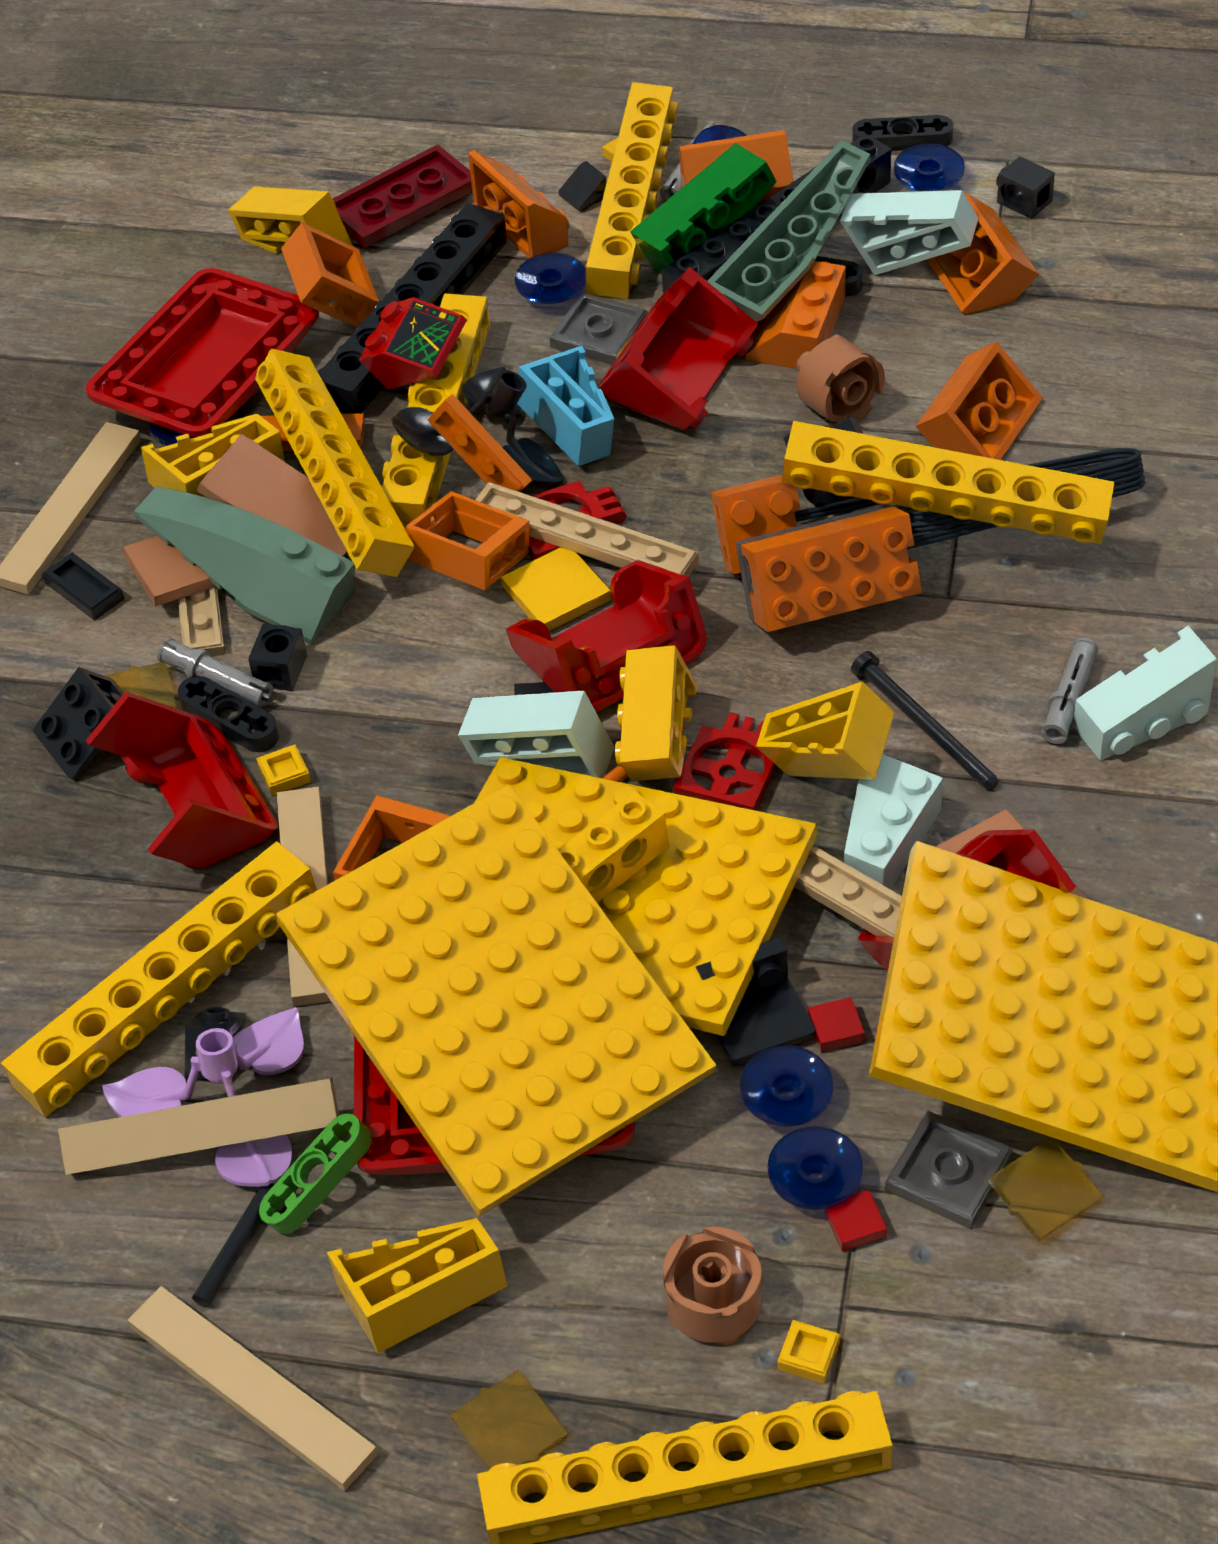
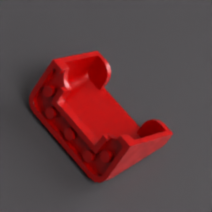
[597,267,758,431]
[506,560,707,712]

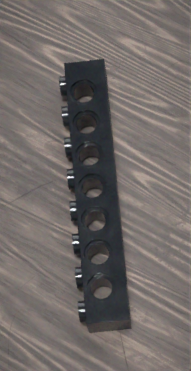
[662,134,892,294]
[318,203,507,414]

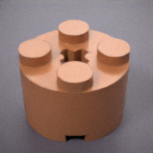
[796,335,885,423]
[663,1226,763,1346]

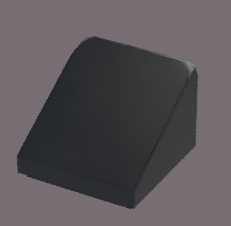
[558,161,607,211]

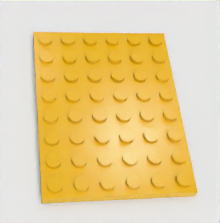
[474,757,818,1036]
[276,784,716,1217]
[869,841,1218,1192]

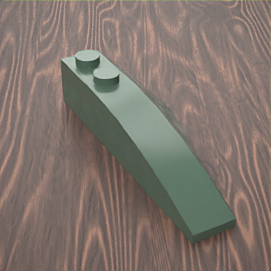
[707,140,871,322]
[134,486,355,645]

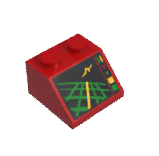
[359,297,467,390]

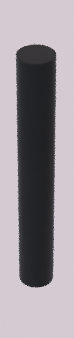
[192,1183,274,1307]

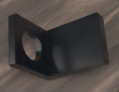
[185,1007,246,1080]

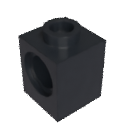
[996,156,1055,219]
[248,623,307,692]

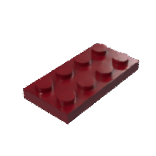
[332,144,473,248]

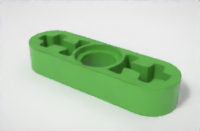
[259,1114,372,1234]

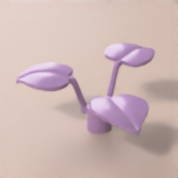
[103,1007,304,1187]

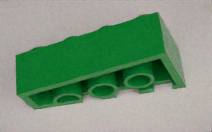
[630,143,777,275]

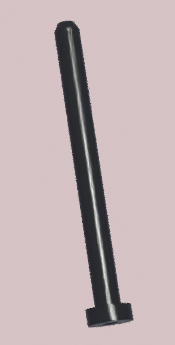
[851,651,998,790]

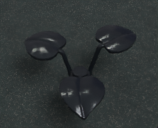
[391,367,563,485]

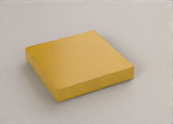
[501,547,611,631]

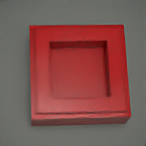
[808,997,865,1052]
[824,1190,887,1252]

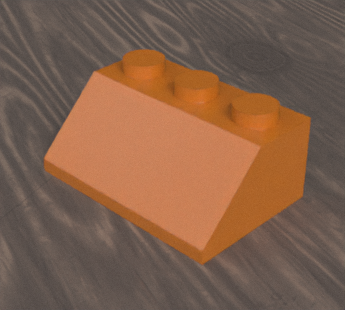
[679,130,793,208]
[468,150,569,263]
[927,193,1039,315]
[745,261,846,369]
[916,341,1043,460]

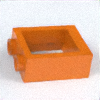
[281,222,379,328]
[405,491,530,590]
[333,795,450,880]

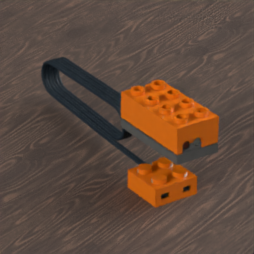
[710,448,1146,632]

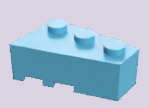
[517,345,614,466]

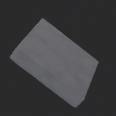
[549,292,648,365]
[885,1110,1013,1229]

